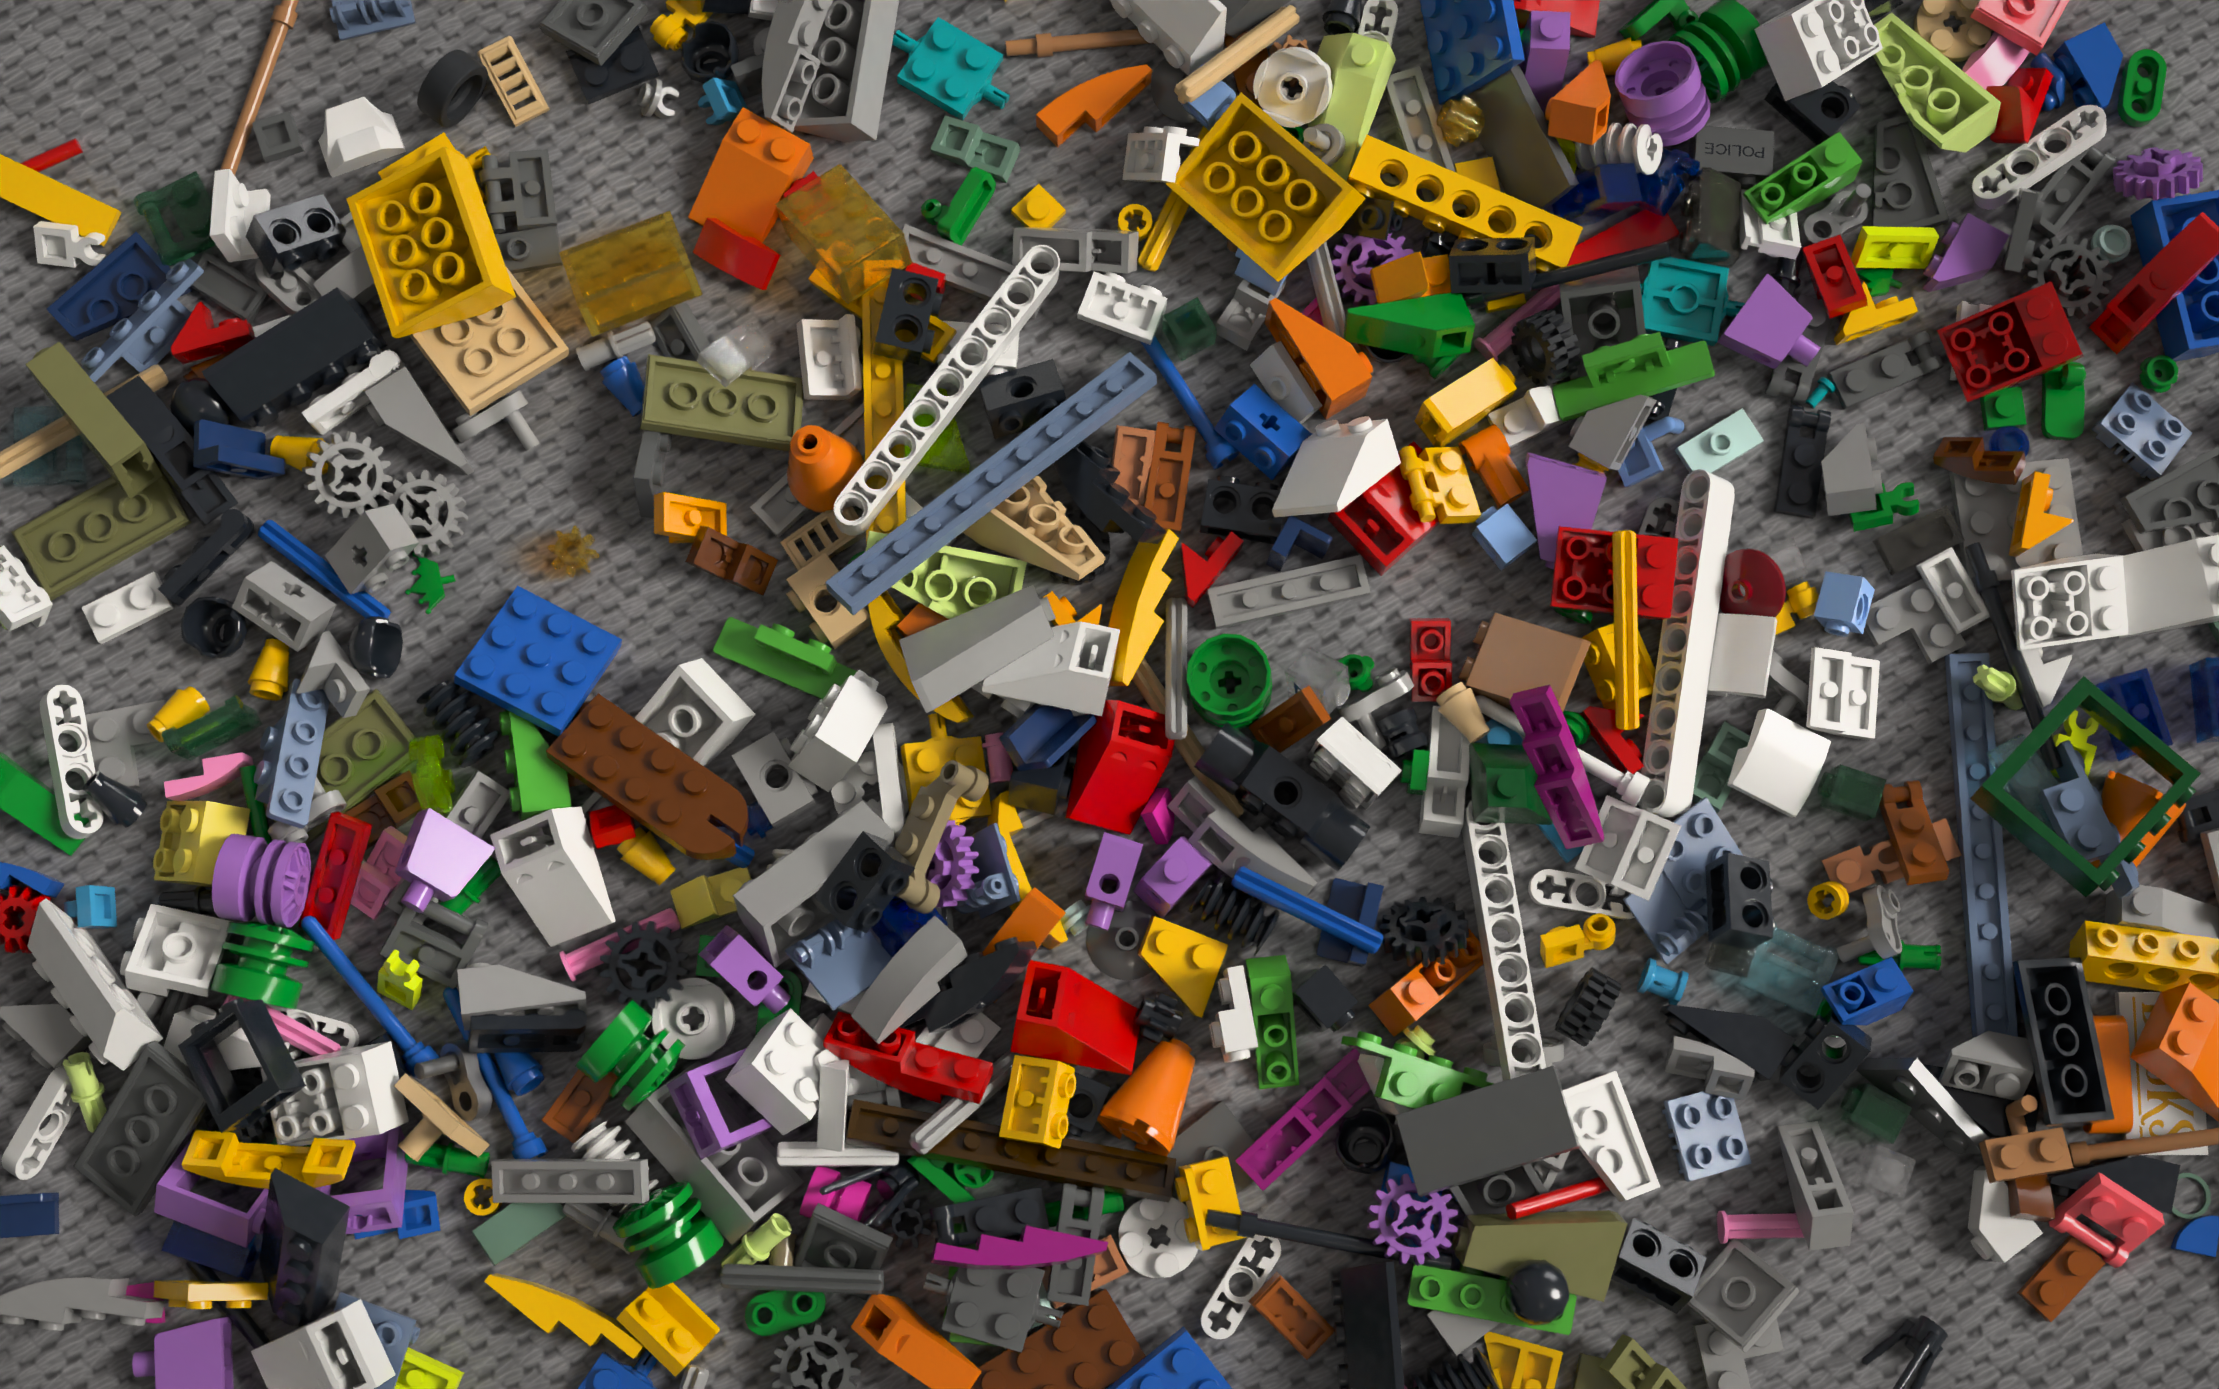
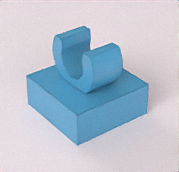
[698,77,748,125]
[64,885,117,929]

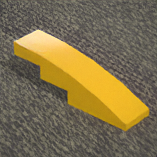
[1108,529,1179,686]
[484,1273,645,1359]

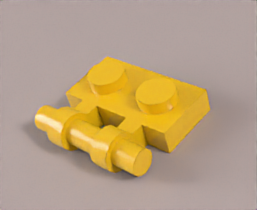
[1399,446,1481,524]

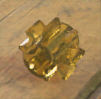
[1436,95,1485,147]
[547,526,600,578]

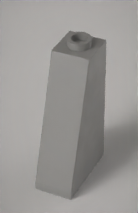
[899,585,1056,713]

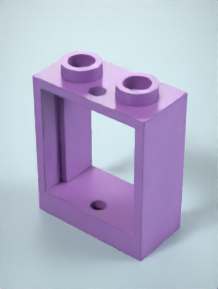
[667,1048,775,1160]
[315,1126,408,1234]
[154,1140,269,1248]

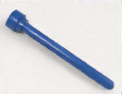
[1140,335,1240,470]
[301,916,440,1078]
[443,987,548,1159]

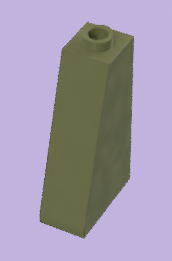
[25,341,163,499]
[1452,1210,1628,1302]

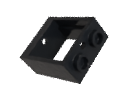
[178,998,306,1133]

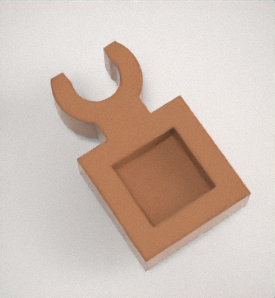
[1822,841,1900,893]

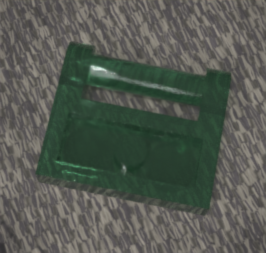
[133,171,216,266]
[162,695,263,761]

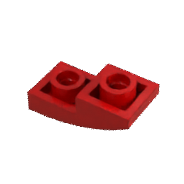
[693,218,781,290]
[1409,618,1452,702]

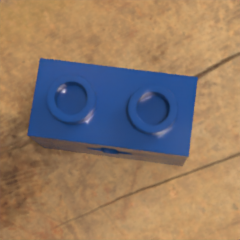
[1214,384,1312,480]

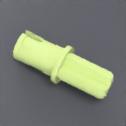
[1973,665,2023,710]
[63,1052,107,1133]
[721,1213,792,1267]

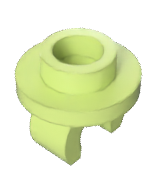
[1392,1025,1437,1060]

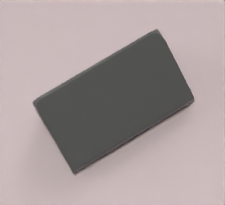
[649,303,722,365]

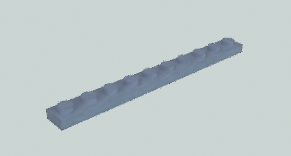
[825,352,1157,615]
[1945,653,2018,1038]

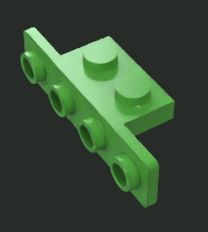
[1553,332,1715,422]
[713,617,870,700]
[1341,1031,1494,1110]
[1407,1263,1577,1335]

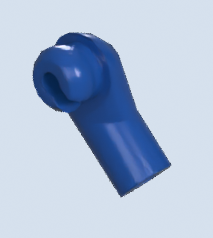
[2030,53,2065,112]

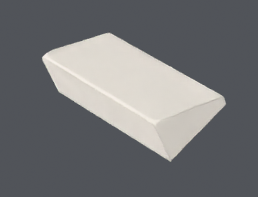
[1916,547,1990,635]
[817,1059,849,1152]

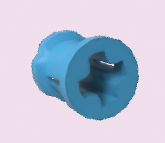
[1637,958,1689,1005]

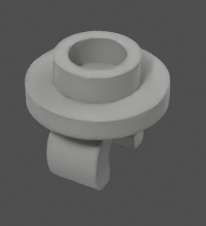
[637,78,679,119]

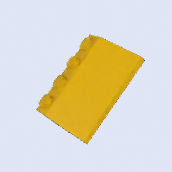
[1166,92,1366,282]
[346,146,516,339]

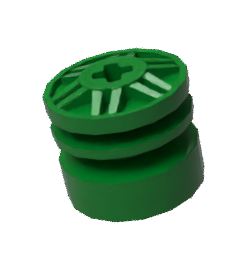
[1668,0,1769,104]
[1187,634,1272,729]
[210,921,314,1010]
[575,1000,685,1112]
[613,1180,724,1289]

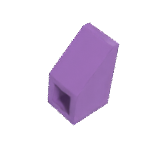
[1923,213,2009,292]

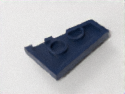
[47,232,192,341]

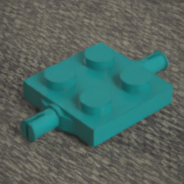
[892,17,1010,121]
[1640,257,1745,346]

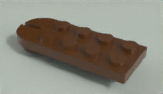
[546,693,749,860]
[971,1289,1146,1389]

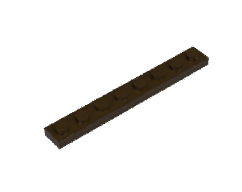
[845,1099,1176,1203]

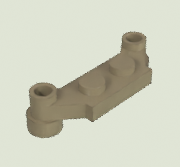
[894,760,989,914]

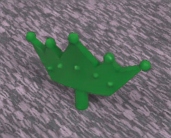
[1856,268,1903,297]
[405,552,455,614]

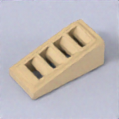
[477,36,550,127]
[780,506,866,571]

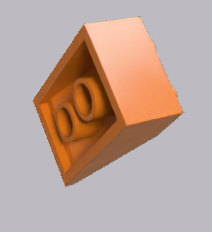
[688,107,814,243]
[1264,298,1373,420]
[2130,982,2219,1122]

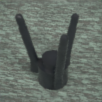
[820,1159,920,1227]
[1862,1315,1948,1389]

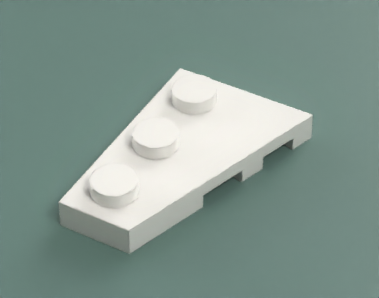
[1563,1071,1660,1202]

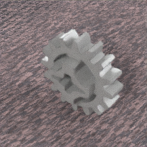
[302,431,393,518]
[378,470,468,558]

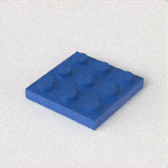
[1420,0,1525,105]
[454,586,622,737]

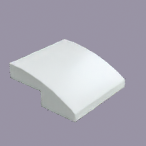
[1707,613,1777,698]
[1806,647,1880,740]
[1727,708,1831,818]
[1575,795,1682,901]

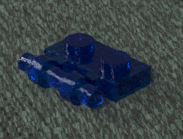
[1598,148,1700,217]

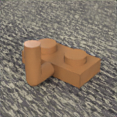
[1979,1095,2073,1184]

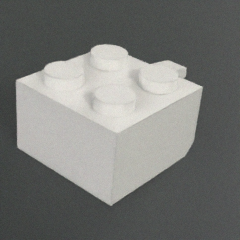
[788,670,888,792]
[725,1008,841,1135]

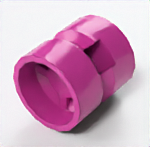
[799,1166,873,1222]

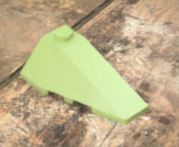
[1873,13,2001,152]
[1308,33,1396,182]
[865,531,1027,619]

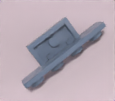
[81,258,204,383]
[254,679,329,829]
[2038,740,2139,899]

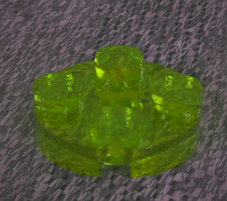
[409,735,456,815]

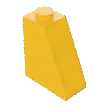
[1415,358,1517,447]

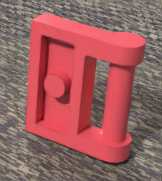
[2048,1173,2165,1268]

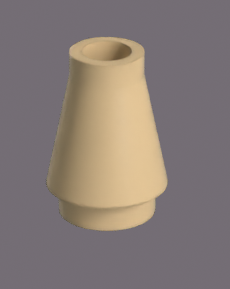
[1436,682,1491,743]

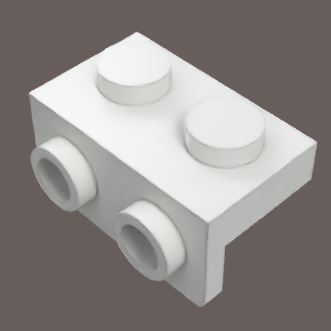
[796,314,863,400]

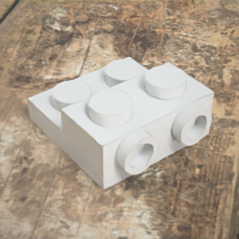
[120,904,232,997]
[1209,965,1258,1063]

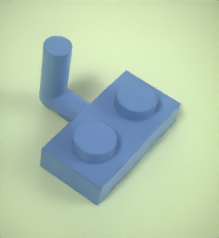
[1618,416,1685,487]

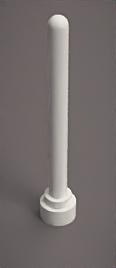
[1475,695,1651,807]

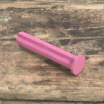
[1474,285,1561,362]
[559,908,680,982]
[223,994,341,1057]
[1717,1211,1804,1244]

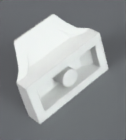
[318,97,406,178]

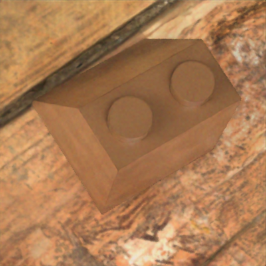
[1458,613,1591,713]

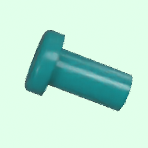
[1805,377,1836,408]

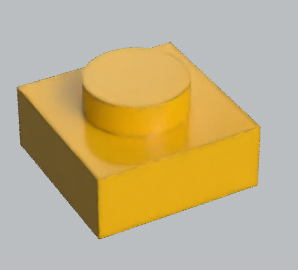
[1011,184,1066,228]

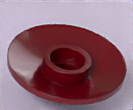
[1719,548,1786,617]

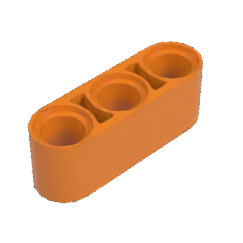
[2083,1015,2133,1134]

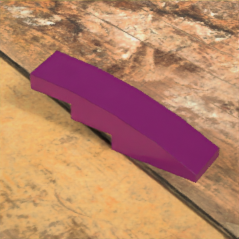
[1510,684,1604,849]
[1235,1048,1371,1191]
[930,1226,1108,1270]

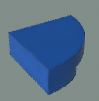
[2171,1216,2219,1257]

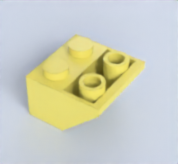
[153,801,250,887]

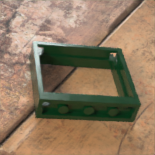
[1970,676,2201,897]

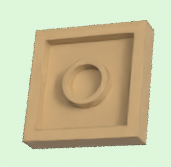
[394,1073,490,1162]

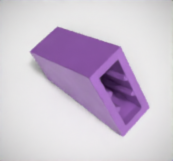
[1519,10,1571,115]
[1525,452,1607,569]

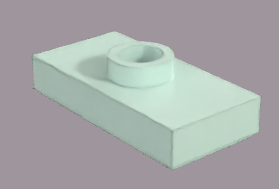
[1675,408,1764,473]

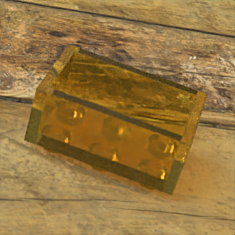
[775,164,912,304]
[559,211,703,337]

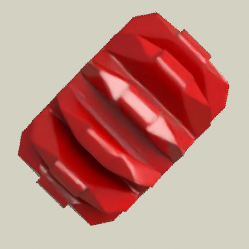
[0,885,52,954]

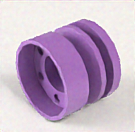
[1615,41,1711,147]
[212,834,311,927]

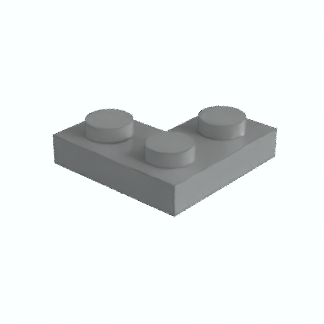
[1865,579,1966,664]
[85,700,174,788]
[1692,1318,1784,1389]

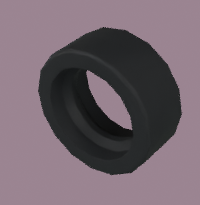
[417,49,488,128]

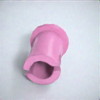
[982,733,1013,783]

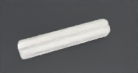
[777,1142,899,1166]

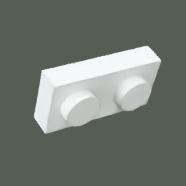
[81,572,174,644]

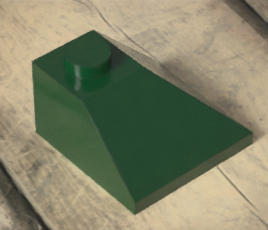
[1469,743,1553,825]

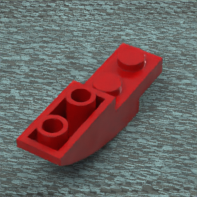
[2089,212,2219,354]
[823,1011,993,1104]

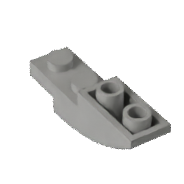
[762,0,833,133]
[1167,776,1317,896]
[0,1276,165,1331]

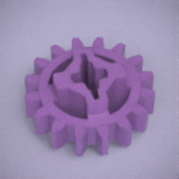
[2113,147,2203,201]
[1332,233,1414,307]
[925,820,979,907]
[1367,1174,1458,1266]

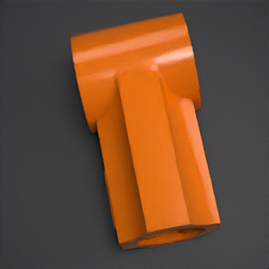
[1458,424,1529,508]

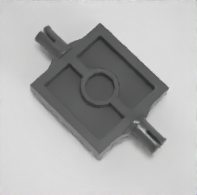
[923,1248,1064,1353]

